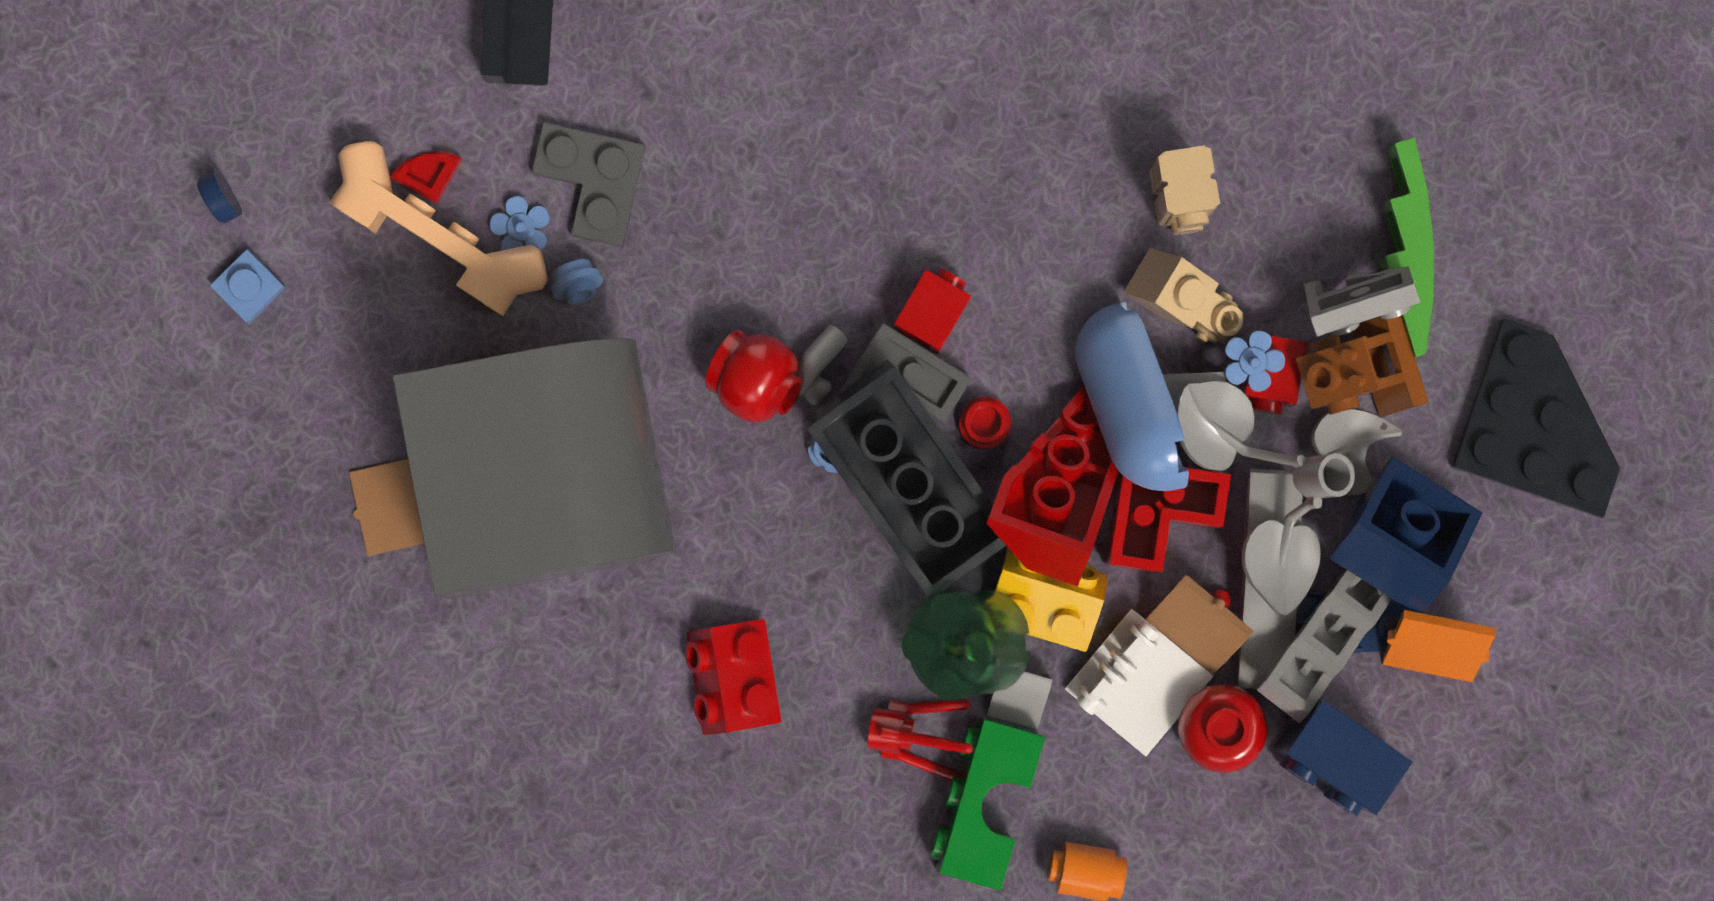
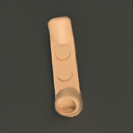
[329,141,548,316]

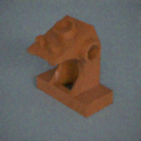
[1296,315,1429,418]

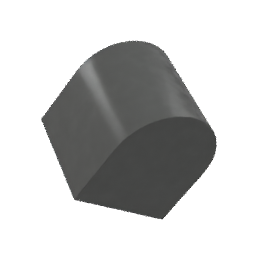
[393,338,677,599]

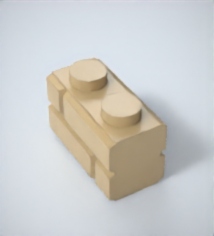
[1149,145,1220,235]

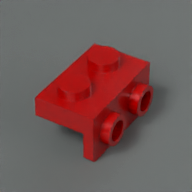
[685,619,782,735]

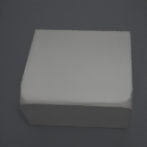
[987,665,1053,729]

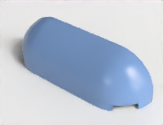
[1075,302,1189,491]

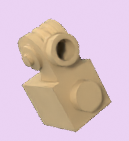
[1123,248,1243,344]

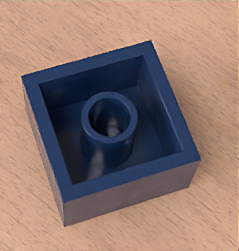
[1330,456,1483,613]
[1274,699,1413,817]

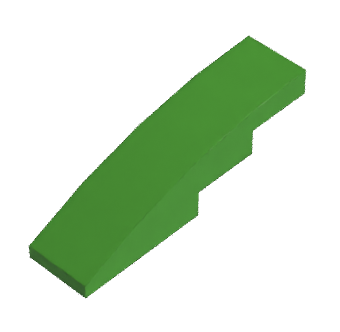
[1377,137,1434,358]

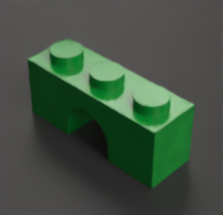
[930,717,1045,891]

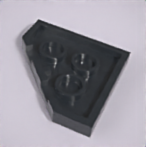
[1452,318,1620,518]

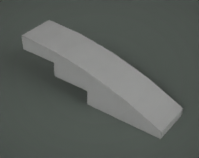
[1236,469,1303,689]
[1257,568,1392,723]

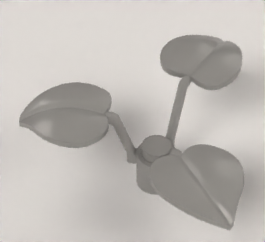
[1176,381,1402,615]

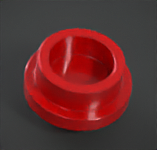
[959,397,1011,449]

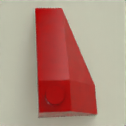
[987,385,1119,587]

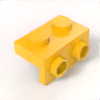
[986,548,1108,652]

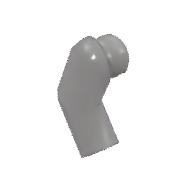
[798,325,848,405]

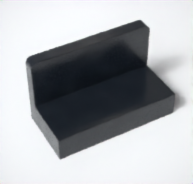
[480,0,553,86]

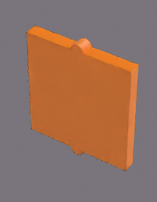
[1382,610,1496,682]

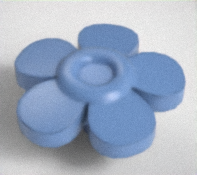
[490,196,550,250]
[1224,330,1285,392]

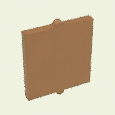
[349,459,424,556]
[1145,575,1254,675]

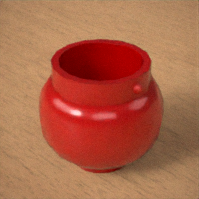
[705,330,803,423]
[1178,683,1268,774]

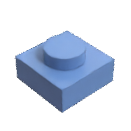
[210,249,286,324]

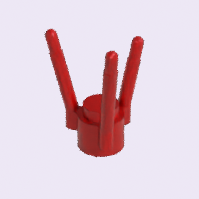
[868,699,973,781]

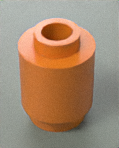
[1047,841,1128,901]

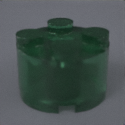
[901,589,1030,700]

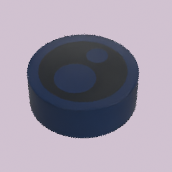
[197,169,242,224]

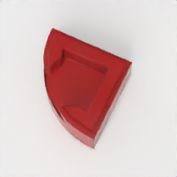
[390,151,463,204]

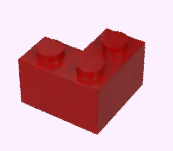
[1105,467,1231,573]

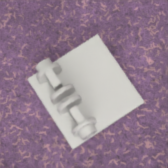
[1065,608,1213,756]

